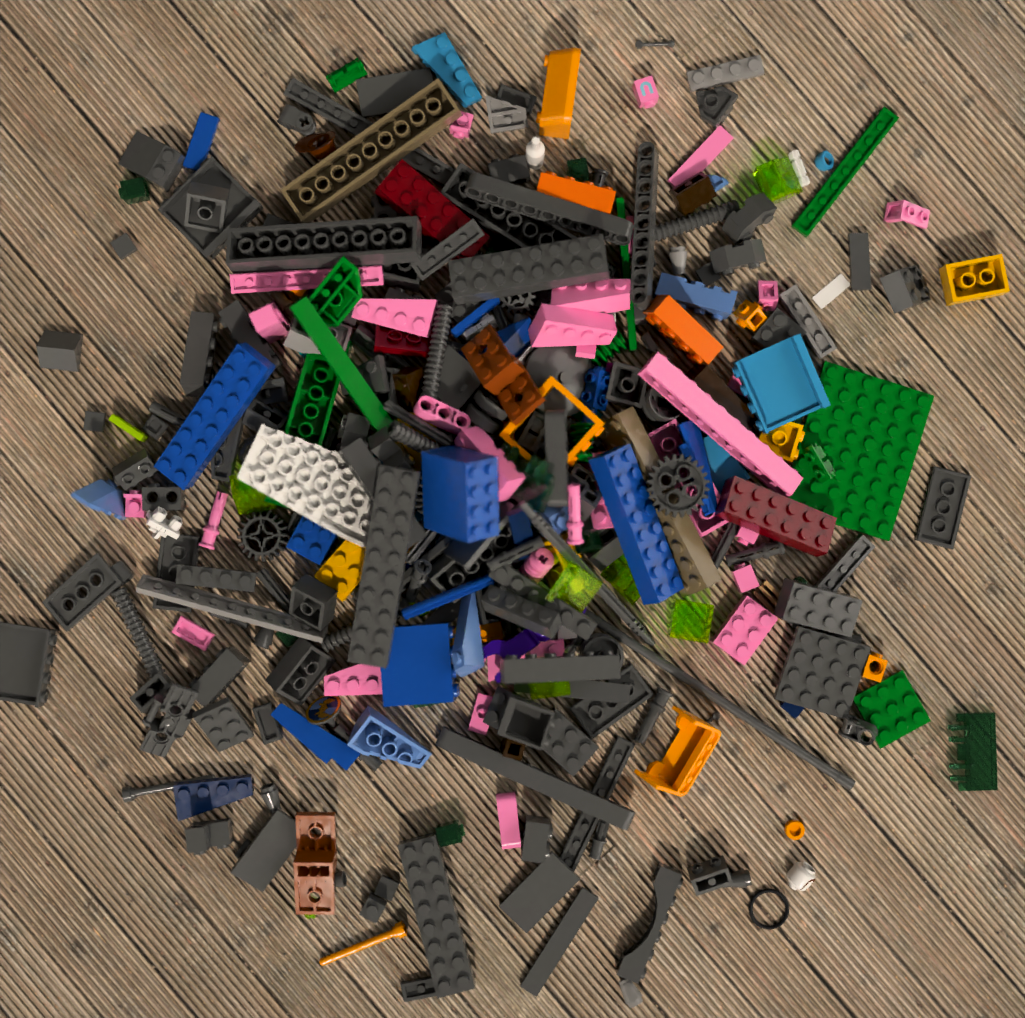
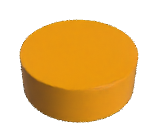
[784,819,805,840]

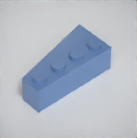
[653,272,738,321]

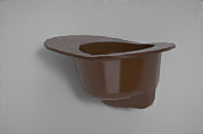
[294,131,337,160]

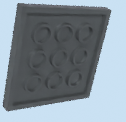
[773,625,871,718]

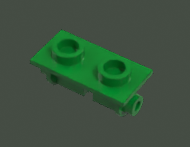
[325,58,367,93]
[801,442,836,484]

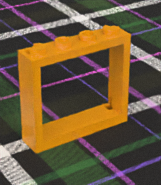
[499,376,605,478]

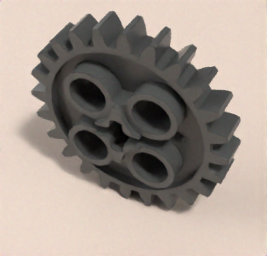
[645,454,710,518]

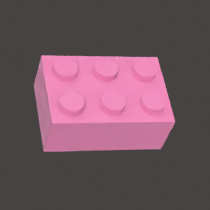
[710,595,779,665]

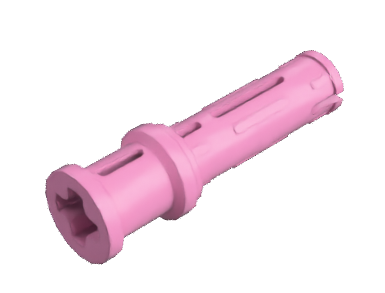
[566,483,584,545]
[198,491,229,550]

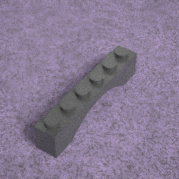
[615,862,683,984]

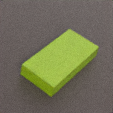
[108,414,148,442]

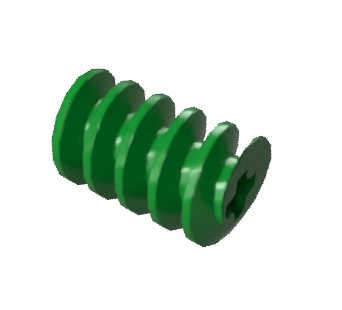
[591,330,627,367]
[569,422,595,463]

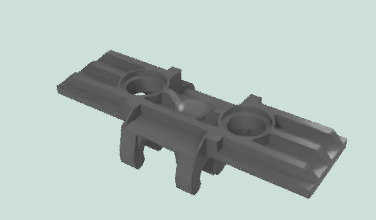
[139,683,199,758]

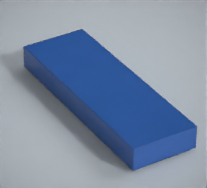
[183,112,220,171]
[451,298,500,338]

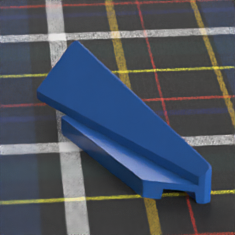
[677,420,718,516]
[270,703,360,771]

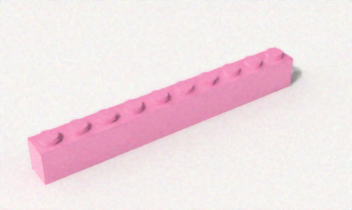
[638,352,803,497]

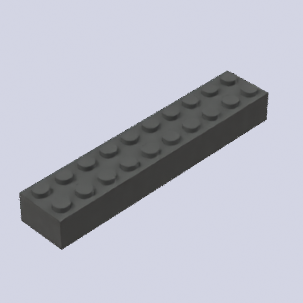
[225,216,422,274]
[347,464,421,668]

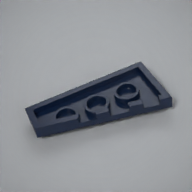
[173,774,254,821]

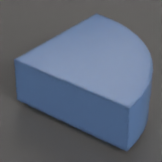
[707,175,729,192]

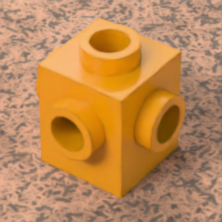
[733,299,768,332]

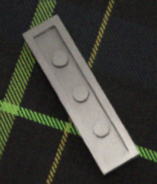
[686,55,765,92]
[779,284,837,360]

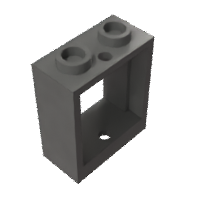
[497,695,558,750]

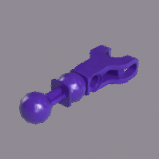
[483,595,587,683]

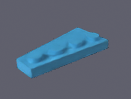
[411,32,482,108]

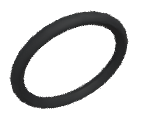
[749,889,789,930]

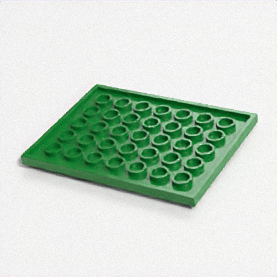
[788,361,934,541]

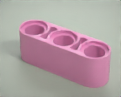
[413,396,471,435]
[496,792,522,850]

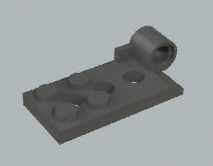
[42,553,134,632]

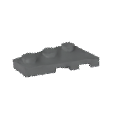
[340,355,390,396]

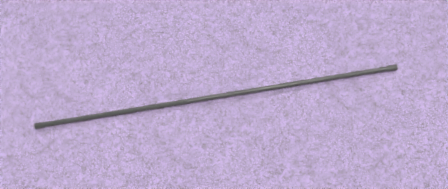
[274,407,855,790]

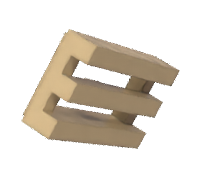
[752,580,781,621]

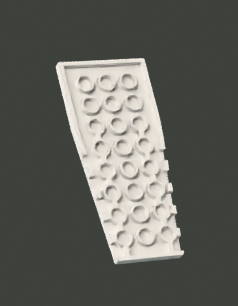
[237,424,416,549]

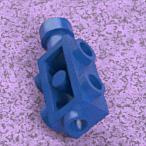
[581,366,610,423]

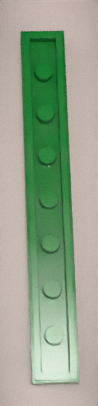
[791,106,899,238]
[615,197,637,353]
[289,297,393,432]

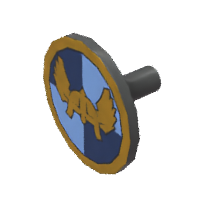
[305,696,342,727]

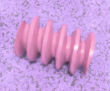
[518,548,554,583]

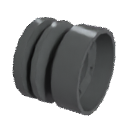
[639,386,683,425]

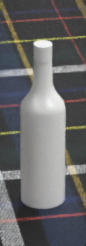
[526,137,545,170]

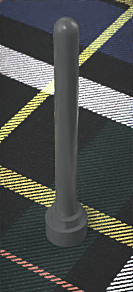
[122,774,216,803]

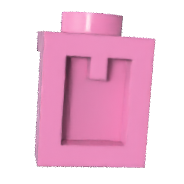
[449,111,474,139]
[757,280,778,311]
[123,490,146,518]

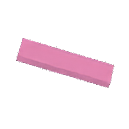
[667,125,734,188]

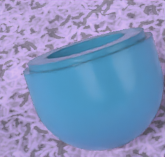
[814,151,834,171]

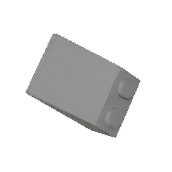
[283,316,352,354]

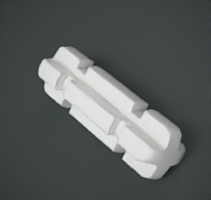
[788,150,810,187]

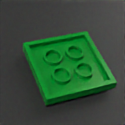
[853,670,931,749]

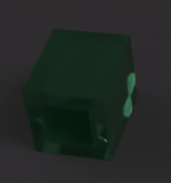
[566,158,589,183]
[118,177,150,205]
[575,529,603,554]
[435,820,466,847]

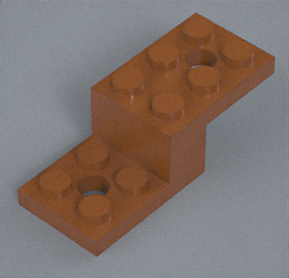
[461,324,546,425]
[293,812,337,915]

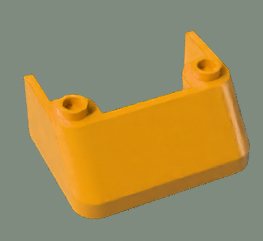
[536,47,581,139]
[634,705,721,797]

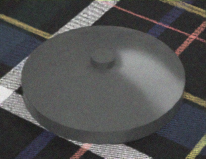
[524,346,594,416]

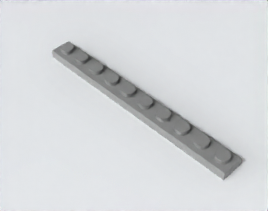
[136,574,328,643]

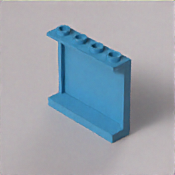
[732,334,831,434]

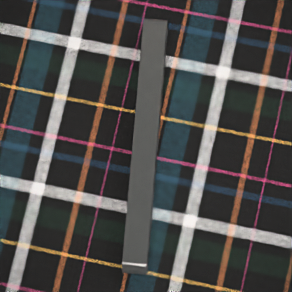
[435,726,636,831]

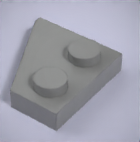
[485,96,529,134]

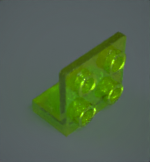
[545,560,603,612]

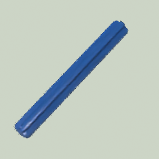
[402,574,494,620]

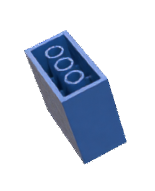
[421,445,499,543]
[381,622,460,707]

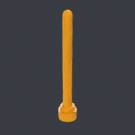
[319,921,408,966]

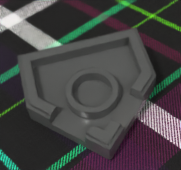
[696,86,738,128]

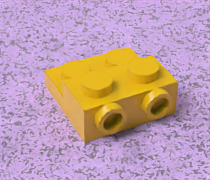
[758,422,805,463]

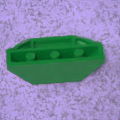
[294,256,363,327]

